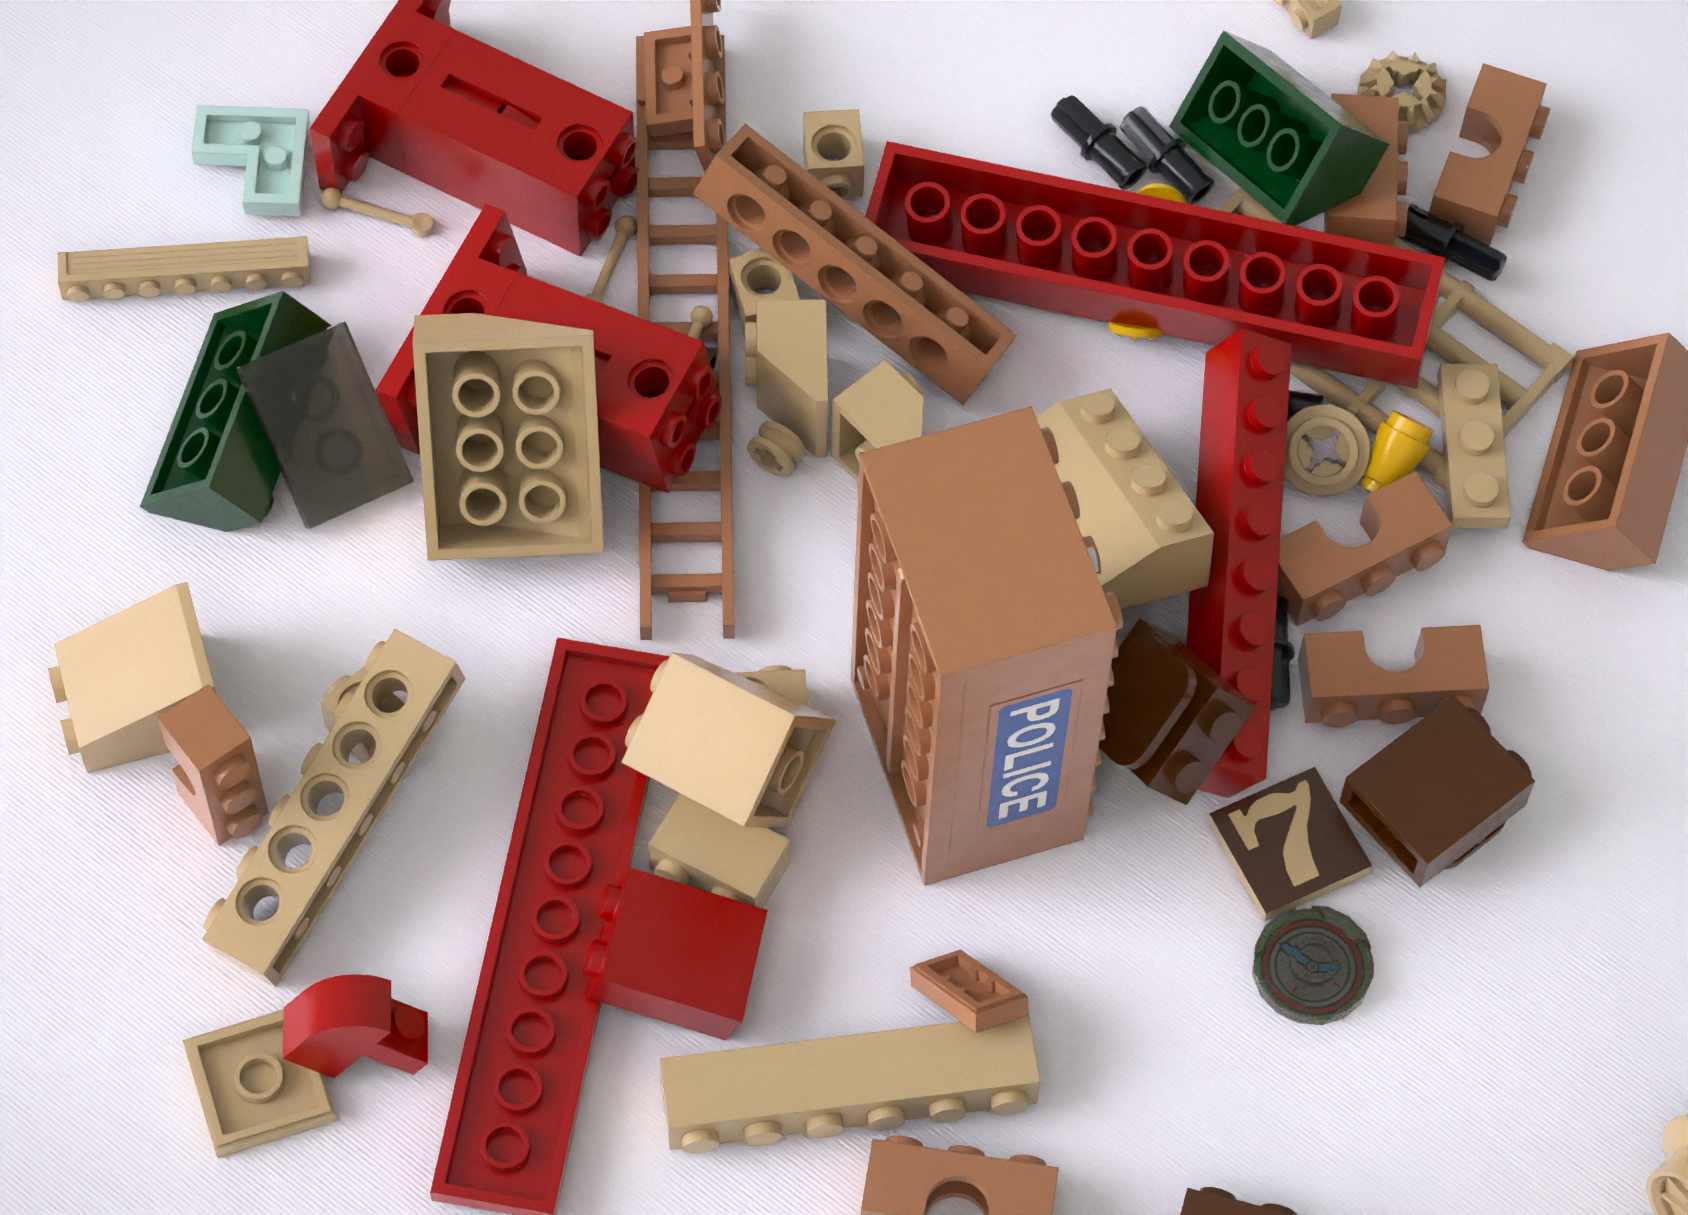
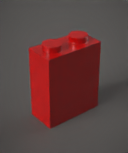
[583,867,768,1040]

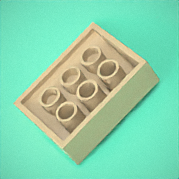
[412,313,604,561]
[1036,388,1214,610]

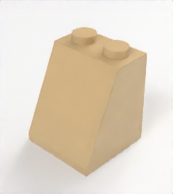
[48,582,216,773]
[621,652,836,828]

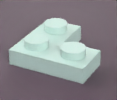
[191,105,310,216]

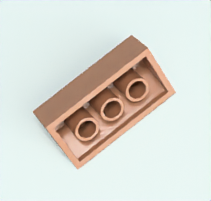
[1522,332,1688,571]

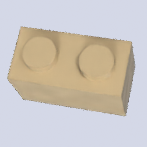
[648,793,790,908]

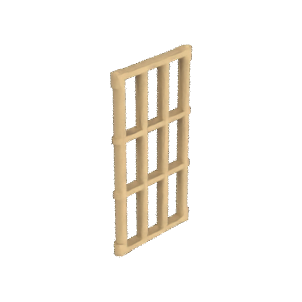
[1220,188,1575,490]

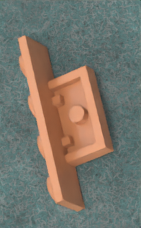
[644,0,725,172]

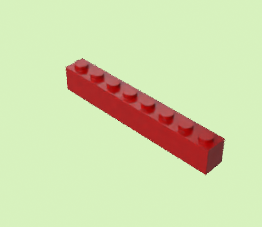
[1186,328,1292,798]

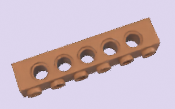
[692,123,1017,405]

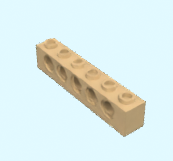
[202,629,466,987]

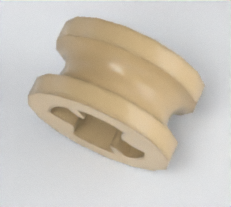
[747,421,805,477]

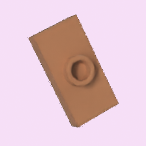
[910,949,1029,1033]

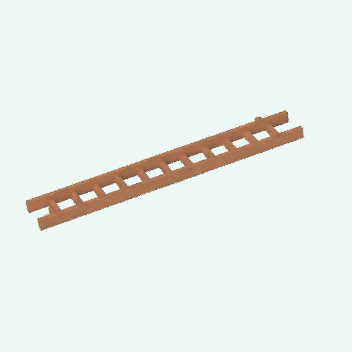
[636,35,735,640]

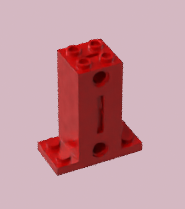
[310,0,639,257]
[375,204,722,494]

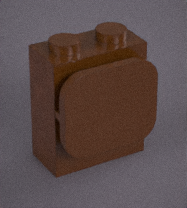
[1098,618,1255,805]
[1339,695,1535,888]

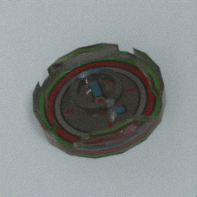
[1252,905,1374,1025]

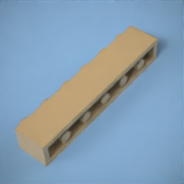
[660,1015,1040,1154]

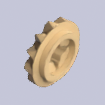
[1358,50,1446,131]
[1284,403,1370,496]

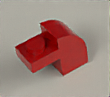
[283,974,428,1078]

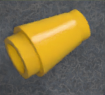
[1360,410,1434,492]

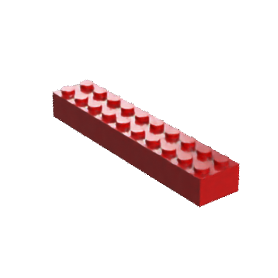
[865,141,1445,389]

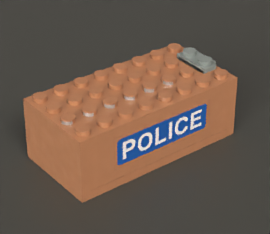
[850,406,1123,886]

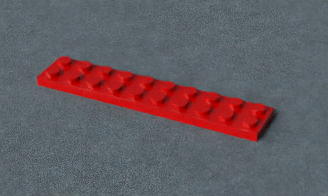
[430,638,670,1215]

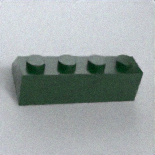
[1169,30,1390,226]
[140,291,334,532]

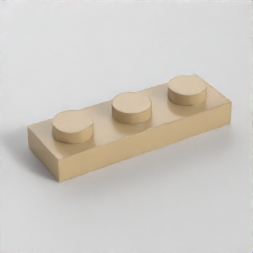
[1437,364,1511,529]

